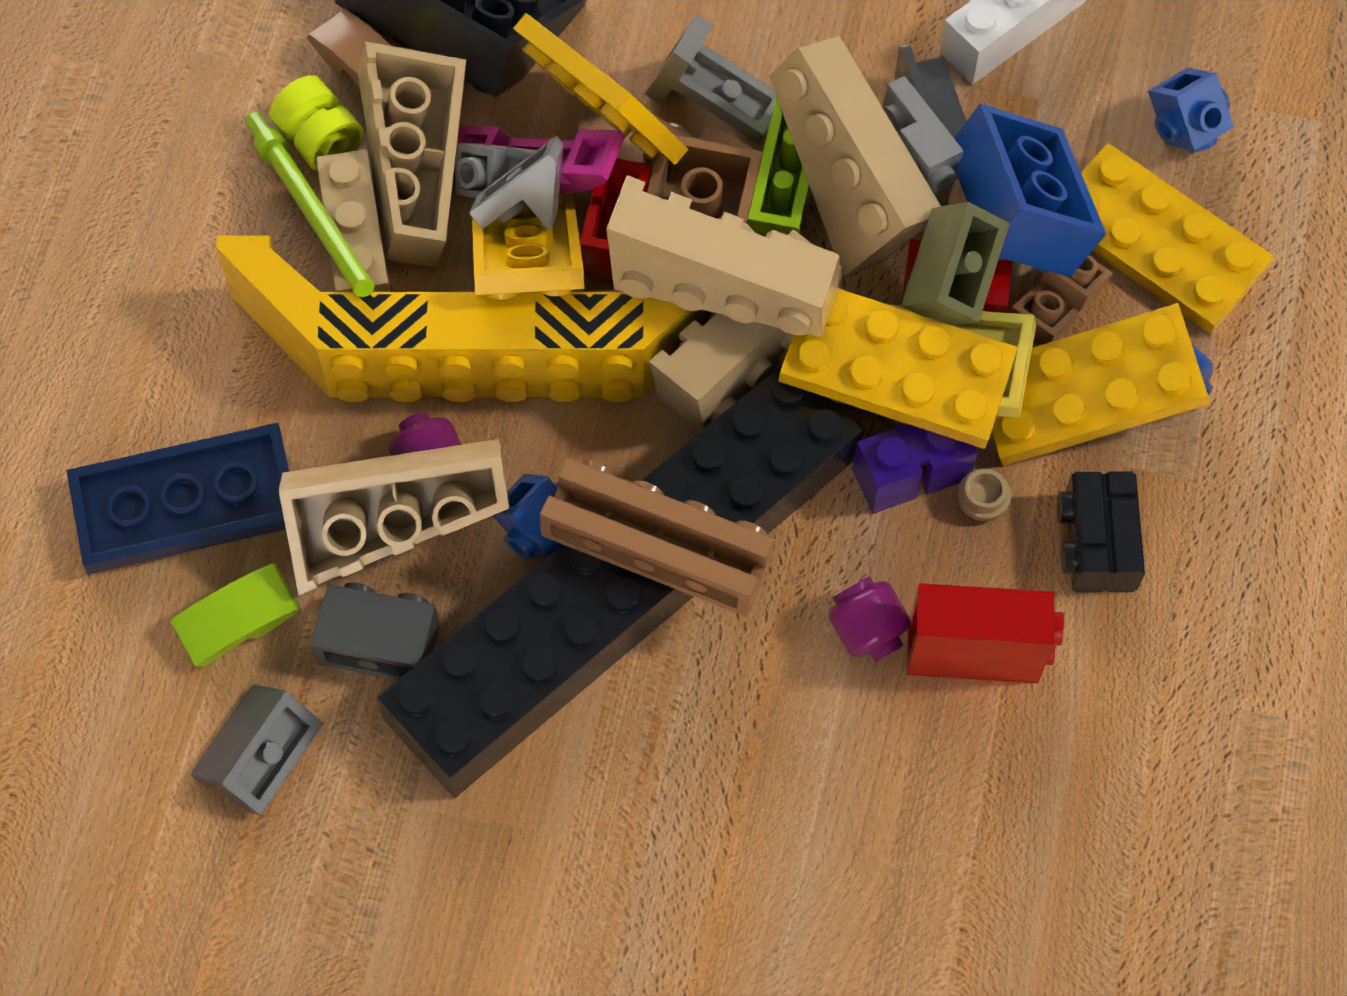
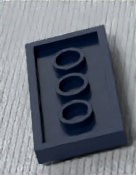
[66,422,290,574]

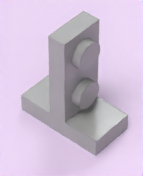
[645,15,776,143]

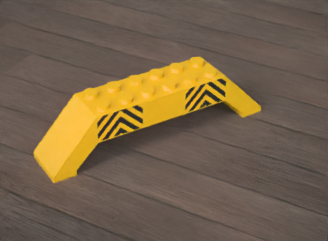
[216,236,712,402]

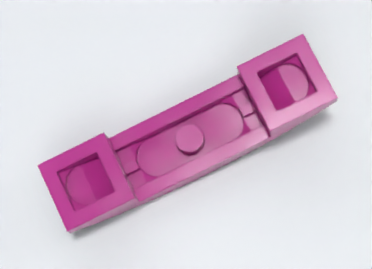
[453,125,625,194]

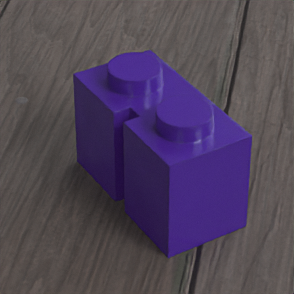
[852,424,978,514]

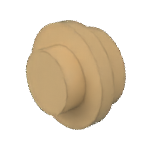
[957,469,1011,521]

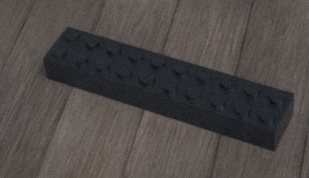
[377,364,863,798]

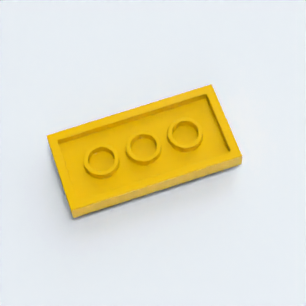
[513,13,689,165]
[1081,143,1274,335]
[471,193,584,299]
[778,289,1018,449]
[992,303,1210,467]

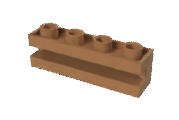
[540,458,775,617]

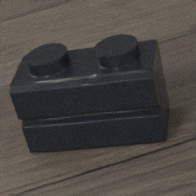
[1057,471,1145,592]

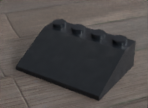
[335,0,586,98]

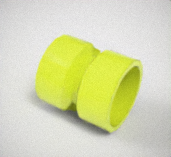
[269,75,364,172]

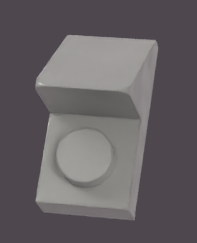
[470,136,564,230]

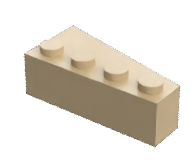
[769,36,941,278]
[358,41,466,268]
[607,175,840,338]
[649,229,843,432]
[279,439,509,595]

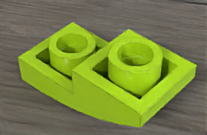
[170,563,301,668]

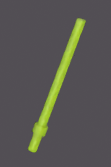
[245,111,375,297]

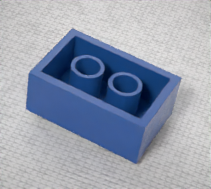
[954,103,1106,277]

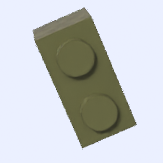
[901,202,1010,325]

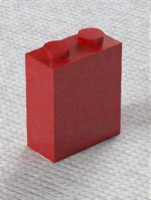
[906,583,1064,683]

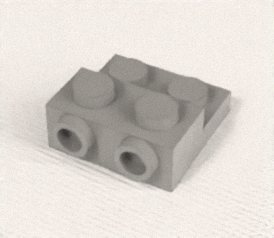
[882,76,964,206]

